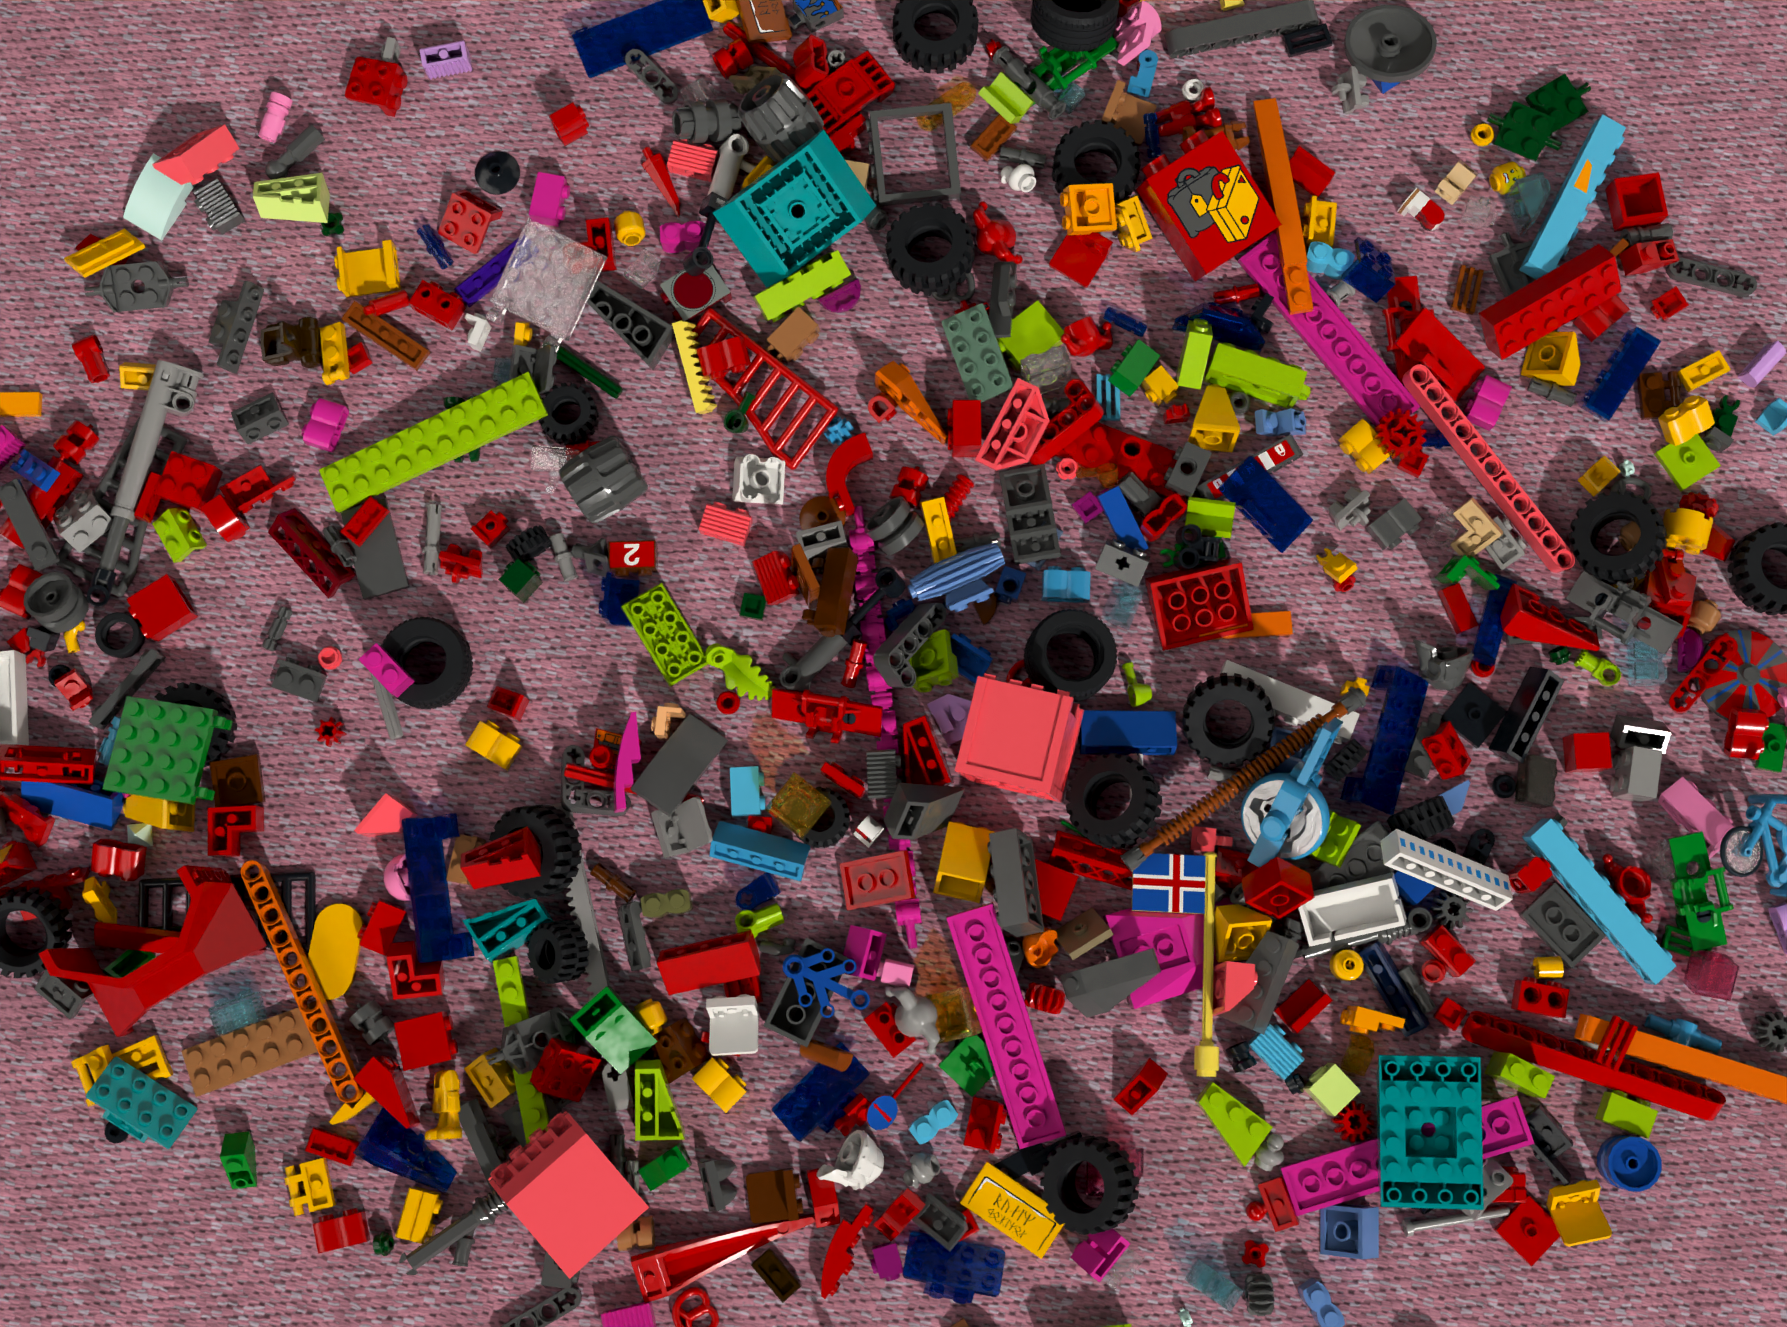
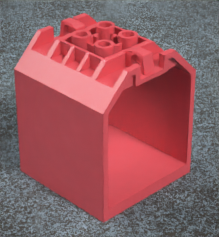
[488,1110,649,1279]

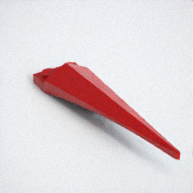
[631,1214,815,1303]

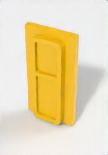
[64,228,145,278]

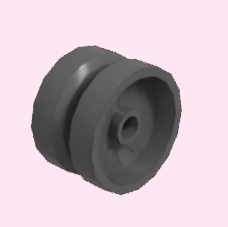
[864,496,924,556]
[24,572,89,633]

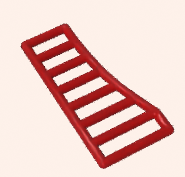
[692,308,838,470]

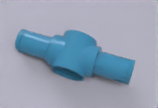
[1645,1014,1722,1054]

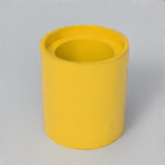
[1533,956,1564,979]

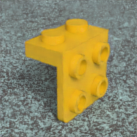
[1115,195,1152,252]
[1546,1179,1612,1246]

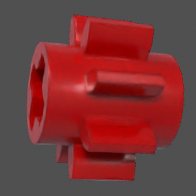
[314,717,347,747]

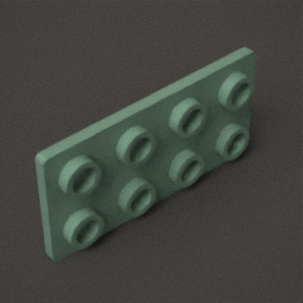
[941,303,1014,403]

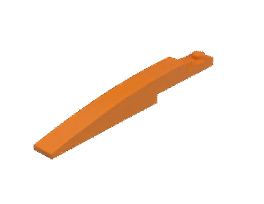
[1253,98,1313,315]

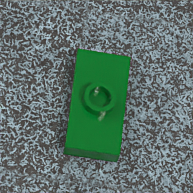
[1755,722,1787,773]

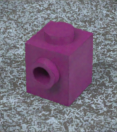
[870,1240,904,1281]

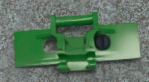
[1668,831,1734,951]

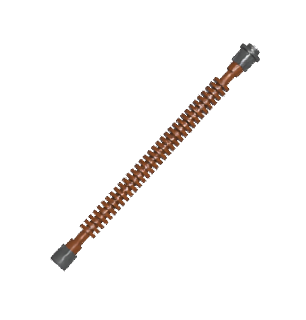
[1120,687,1367,872]

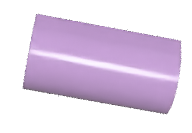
[1738,341,1786,388]

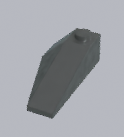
[1060,948,1161,1018]

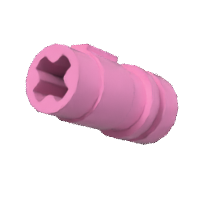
[258,92,293,143]

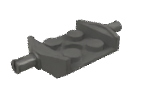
[486,1007,578,1074]

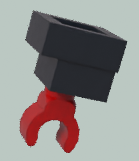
[26,625,60,667]

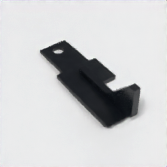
[994,1131,1082,1179]

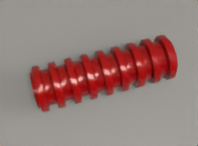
[944,474,974,523]

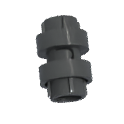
[672,99,741,144]

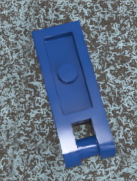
[10,449,61,492]

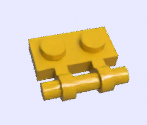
[284,1158,336,1216]

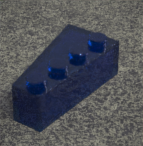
[1581,327,1661,422]

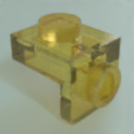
[1341,1033,1375,1077]

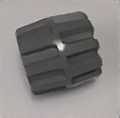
[737,73,824,162]
[559,436,648,524]

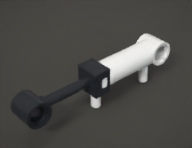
[683,134,756,276]

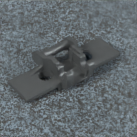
[1566,571,1683,655]

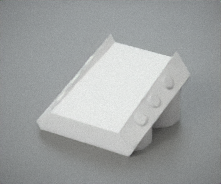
[732,454,785,505]

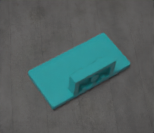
[86,1057,198,1149]

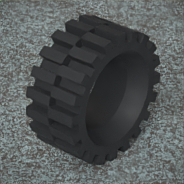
[155,682,237,767]
[0,886,73,978]

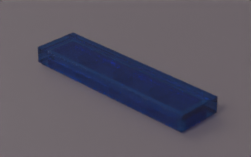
[1472,574,1517,667]

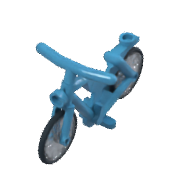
[1720,794,1787,897]

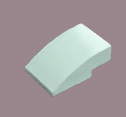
[123,153,196,241]

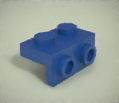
[950,633,993,685]

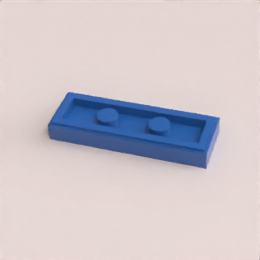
[1096,486,1149,550]

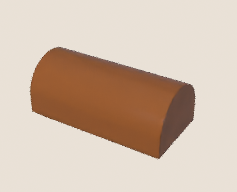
[800,1039,853,1072]

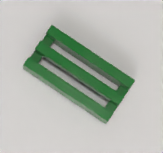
[1660,925,1712,963]

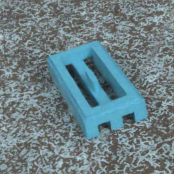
[1096,374,1120,421]

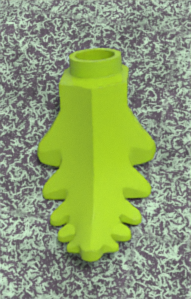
[705,643,776,701]

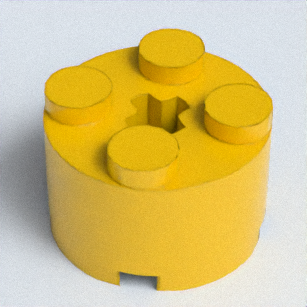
[1663,508,1713,555]

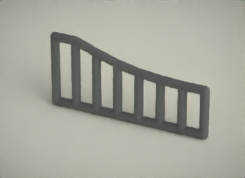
[56,417,187,597]

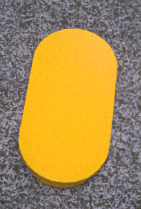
[304,904,364,1000]

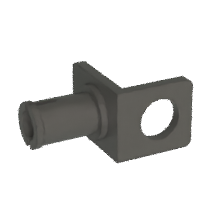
[572,538,611,577]

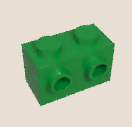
[1108,339,1160,397]

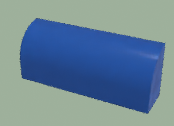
[1080,710,1177,755]
[21,772,124,831]

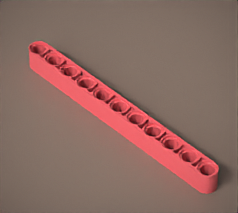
[1403,364,1575,573]

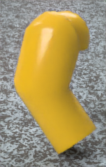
[63,620,85,654]

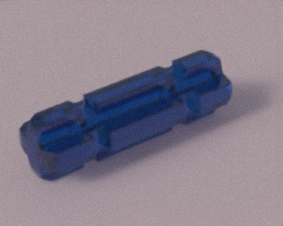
[1143,112,1161,158]
[1103,307,1147,337]

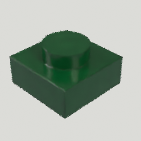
[739,593,767,621]

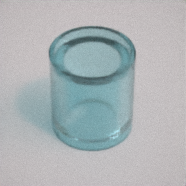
[1057,83,1085,114]

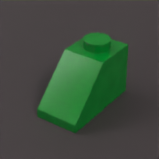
[638,1143,692,1191]

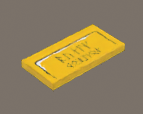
[960,1161,1065,1259]

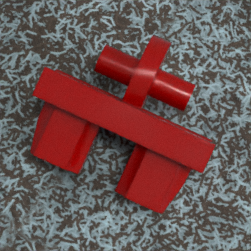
[438,544,483,584]

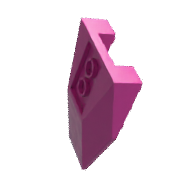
[1103,898,1240,1009]

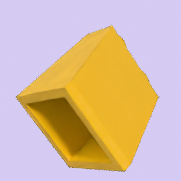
[933,822,995,903]

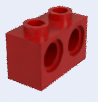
[1511,976,1570,1018]

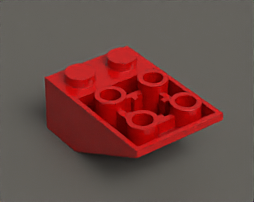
[1638,562,1697,640]

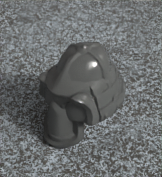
[1413,639,1474,691]

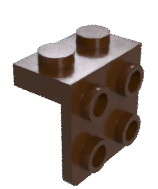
[643,1017,710,1084]
[746,1168,804,1224]

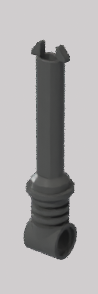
[1294,907,1432,960]
[399,1190,509,1275]

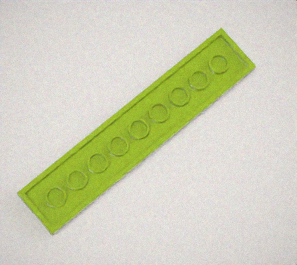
[319,372,548,513]

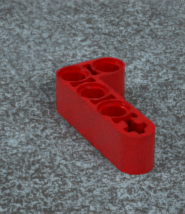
[1029,379,1104,466]

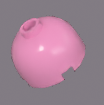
[384,852,432,901]

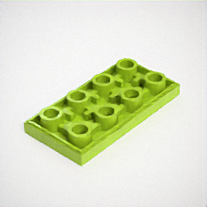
[621,583,708,687]

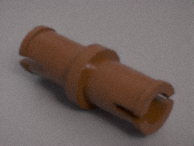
[590,862,637,903]

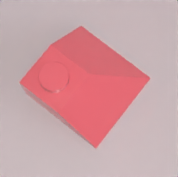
[354,793,417,837]
[1213,961,1258,1016]

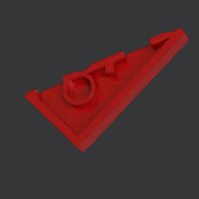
[0,785,55,848]

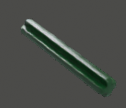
[545,339,623,399]

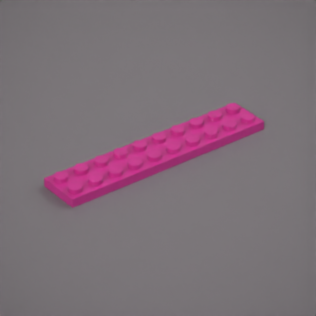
[1238,232,1421,430]
[946,902,1066,1149]
[1280,1095,1535,1216]

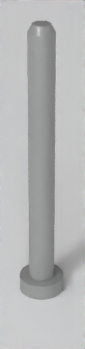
[1402,1206,1510,1237]

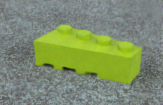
[752,250,851,322]

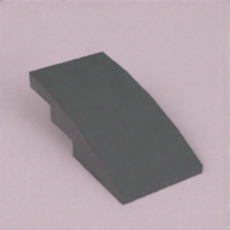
[999,464,1061,565]
[631,714,728,817]

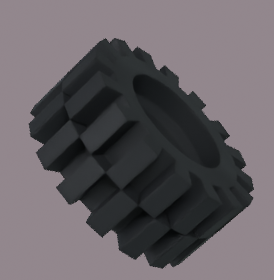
[506,525,552,563]
[1324,738,1368,782]

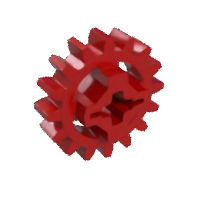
[1374,408,1427,460]

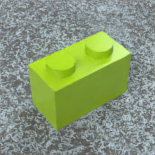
[1595,1090,1658,1139]

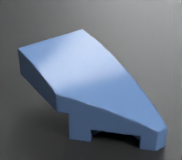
[1438,779,1471,815]

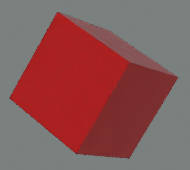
[1563,732,1612,773]

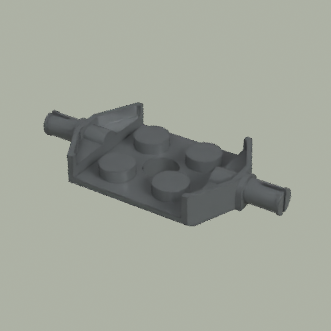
[84,261,189,313]

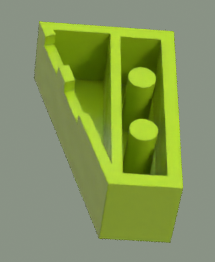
[635,1060,685,1141]
[1195,1081,1273,1167]

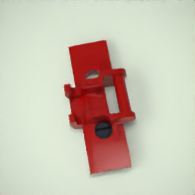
[1382,276,1434,386]
[772,688,883,744]

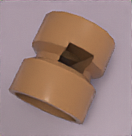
[617,1216,655,1251]

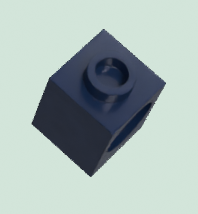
[994,566,1026,605]

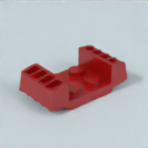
[806,50,895,135]

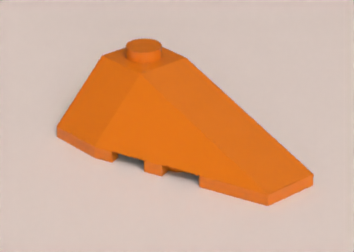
[875,360,947,445]

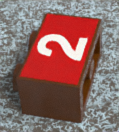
[608,540,658,577]

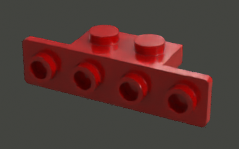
[219,464,297,514]
[0,867,90,921]

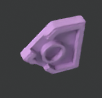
[927,694,972,747]

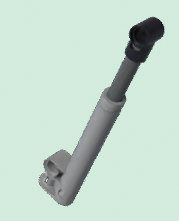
[87,360,204,608]

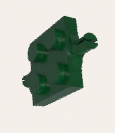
[1525,74,1591,134]
[1487,101,1562,162]

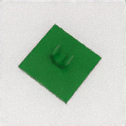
[938,1030,995,1097]

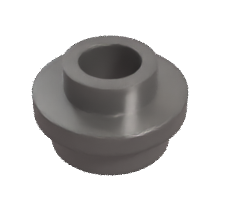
[1229,391,1250,415]

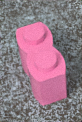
[877,958,914,989]

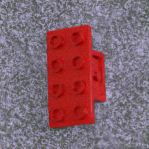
[1394,308,1485,402]

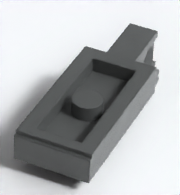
[1403,712,1442,779]

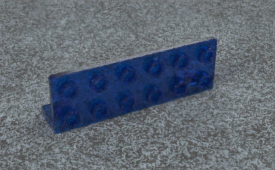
[570,0,713,78]
[1340,665,1429,815]
[402,813,475,963]

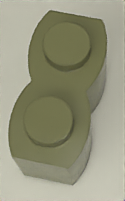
[641,889,693,918]

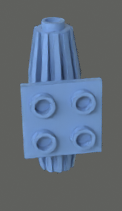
[907,542,1005,612]

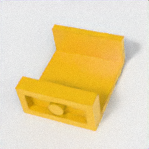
[334,240,401,298]

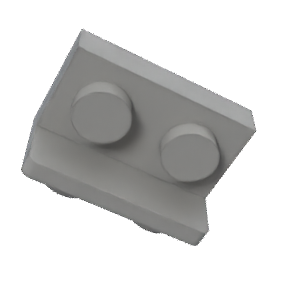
[1485,515,1528,570]

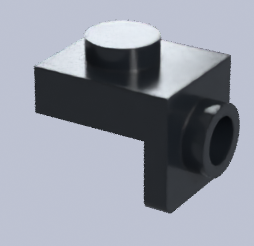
[1249,293,1274,334]

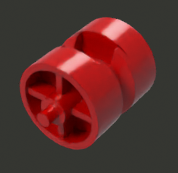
[53,420,100,465]
[889,466,929,509]

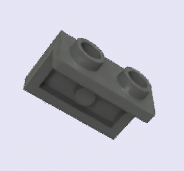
[912,1192,969,1251]

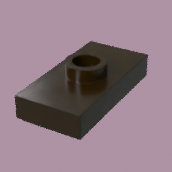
[751,1248,802,1303]

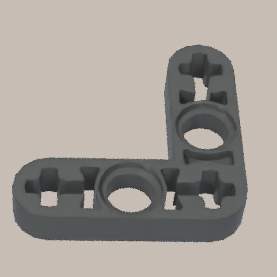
[560,745,631,816]

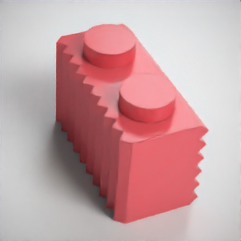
[667,139,719,182]
[699,502,753,547]

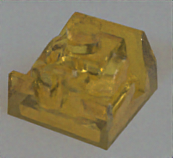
[765,772,832,839]
[924,987,982,1044]

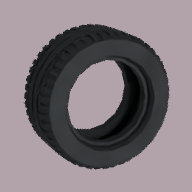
[1030,0,1119,52]
[1024,609,1117,702]

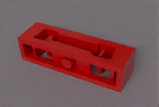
[0,744,97,785]

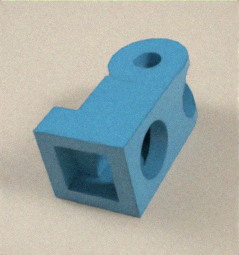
[1127,50,1158,98]

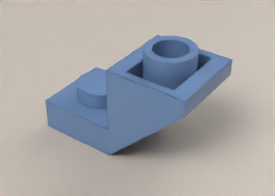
[1255,408,1306,437]

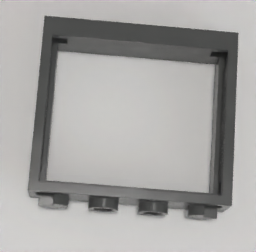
[866,103,961,207]

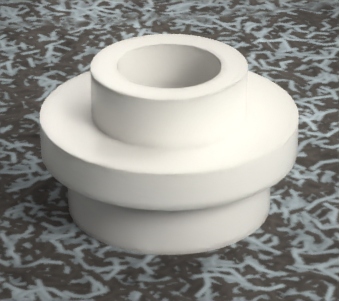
[1182,79,1205,102]

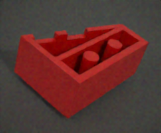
[903,715,954,786]
[460,826,541,889]

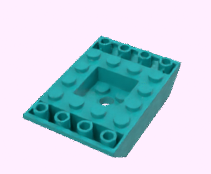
[712,129,876,288]
[1377,1055,1484,1210]

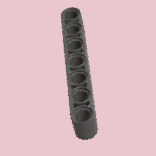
[1164,0,1319,59]

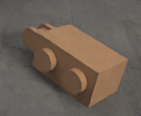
[766,307,820,370]

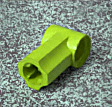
[735,903,785,938]

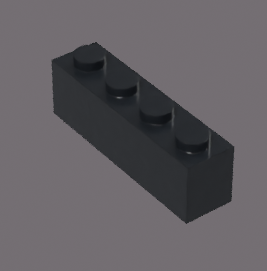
[1488,667,1565,764]

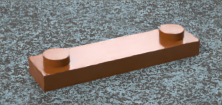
[341,301,430,371]

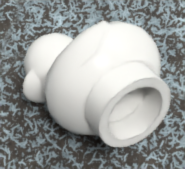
[1001,164,1036,192]

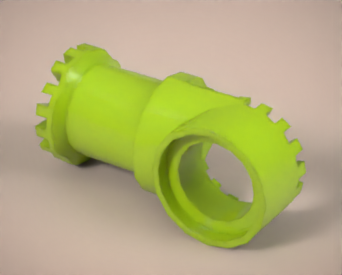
[1573,649,1621,686]

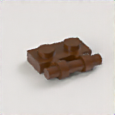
[1636,371,1683,420]

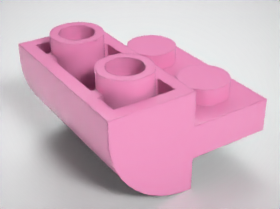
[1114,0,1161,66]

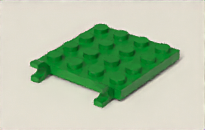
[102,696,233,805]

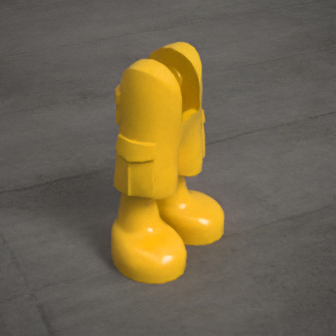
[425,1070,462,1140]

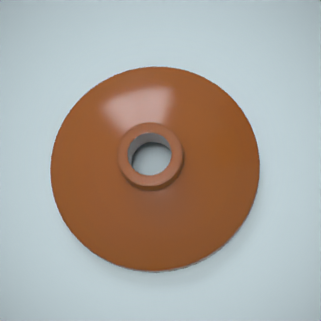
[799,496,846,530]

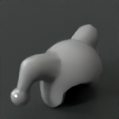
[885,986,940,1055]

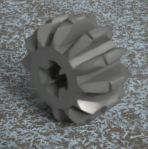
[1430,890,1473,930]
[1752,1011,1787,1053]
[1244,1272,1275,1316]

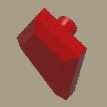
[1702,522,1735,562]

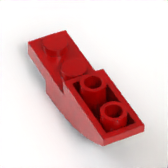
[828,114,866,157]
[821,1202,875,1299]

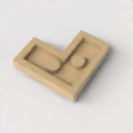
[1450,497,1503,557]

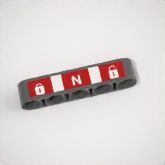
[1195,434,1304,501]

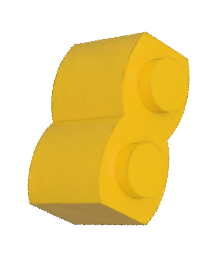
[1658,395,1715,446]
[1338,418,1392,474]
[465,720,523,771]
[692,1057,747,1113]

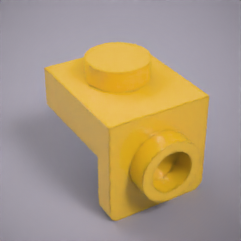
[1577,456,1620,497]

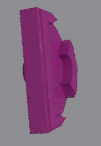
[818,278,861,313]
[1677,627,1704,673]

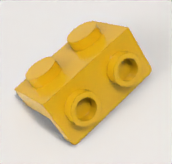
[1302,195,1337,247]

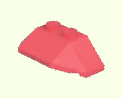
[975,378,1050,471]

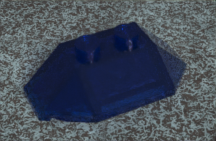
[1172,302,1265,352]

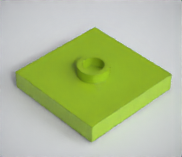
[1654,434,1721,492]

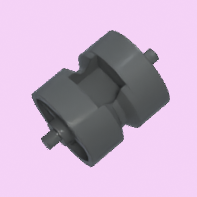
[349,1000,395,1046]

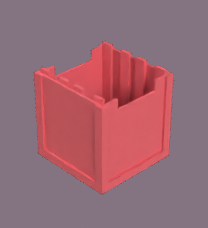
[955,673,1084,803]

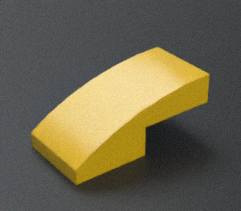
[329,1092,376,1125]

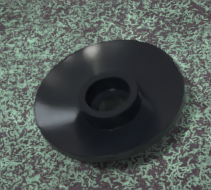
[475,151,520,195]

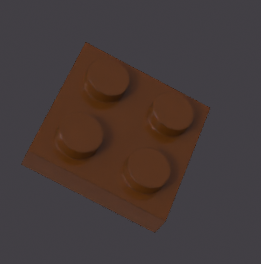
[210,754,266,807]

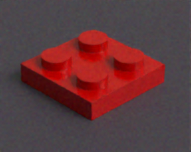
[820,762,866,800]

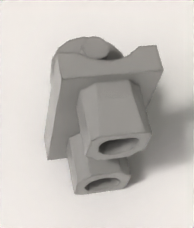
[1332,66,1369,114]
[1328,487,1371,531]

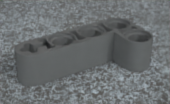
[873,603,947,688]

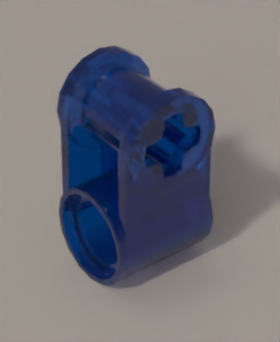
[736,872,782,911]

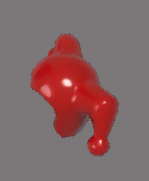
[973,201,1023,265]
[1061,316,1113,357]
[1602,853,1653,923]

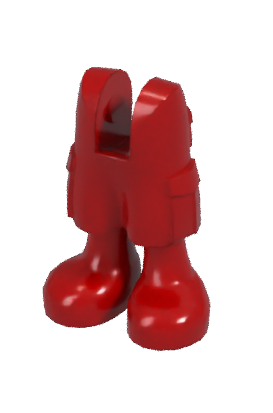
[1152,87,1222,137]

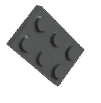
[1519,882,1606,969]

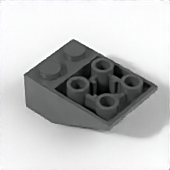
[883,783,964,840]

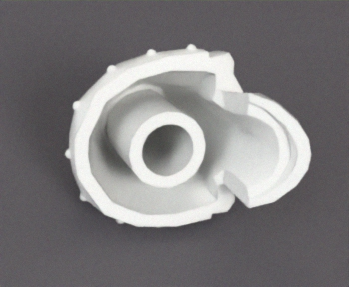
[816,1130,884,1190]

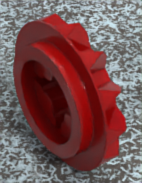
[1679,492,1719,519]

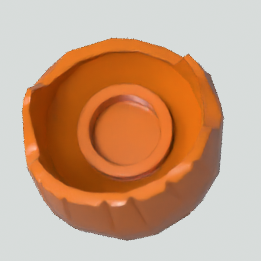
[1022,927,1059,968]

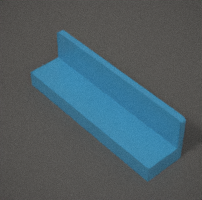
[709,821,811,881]

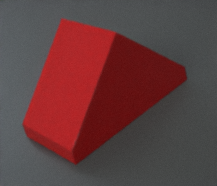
[487,686,530,721]

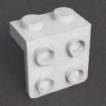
[706,994,759,1056]

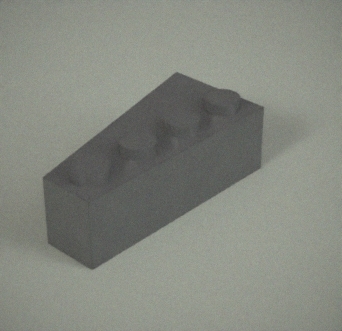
[583,279,675,370]

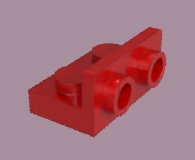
[1421,721,1472,780]
[1215,847,1259,889]

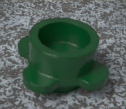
[321,213,344,236]

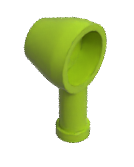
[1122,662,1152,707]

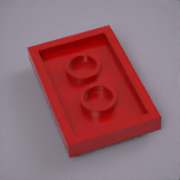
[839,850,915,911]

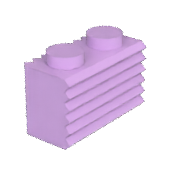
[419,40,473,80]

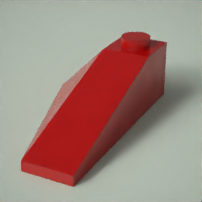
[1500,583,1600,651]

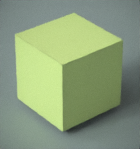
[1303,1063,1361,1117]

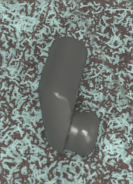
[759,937,796,956]

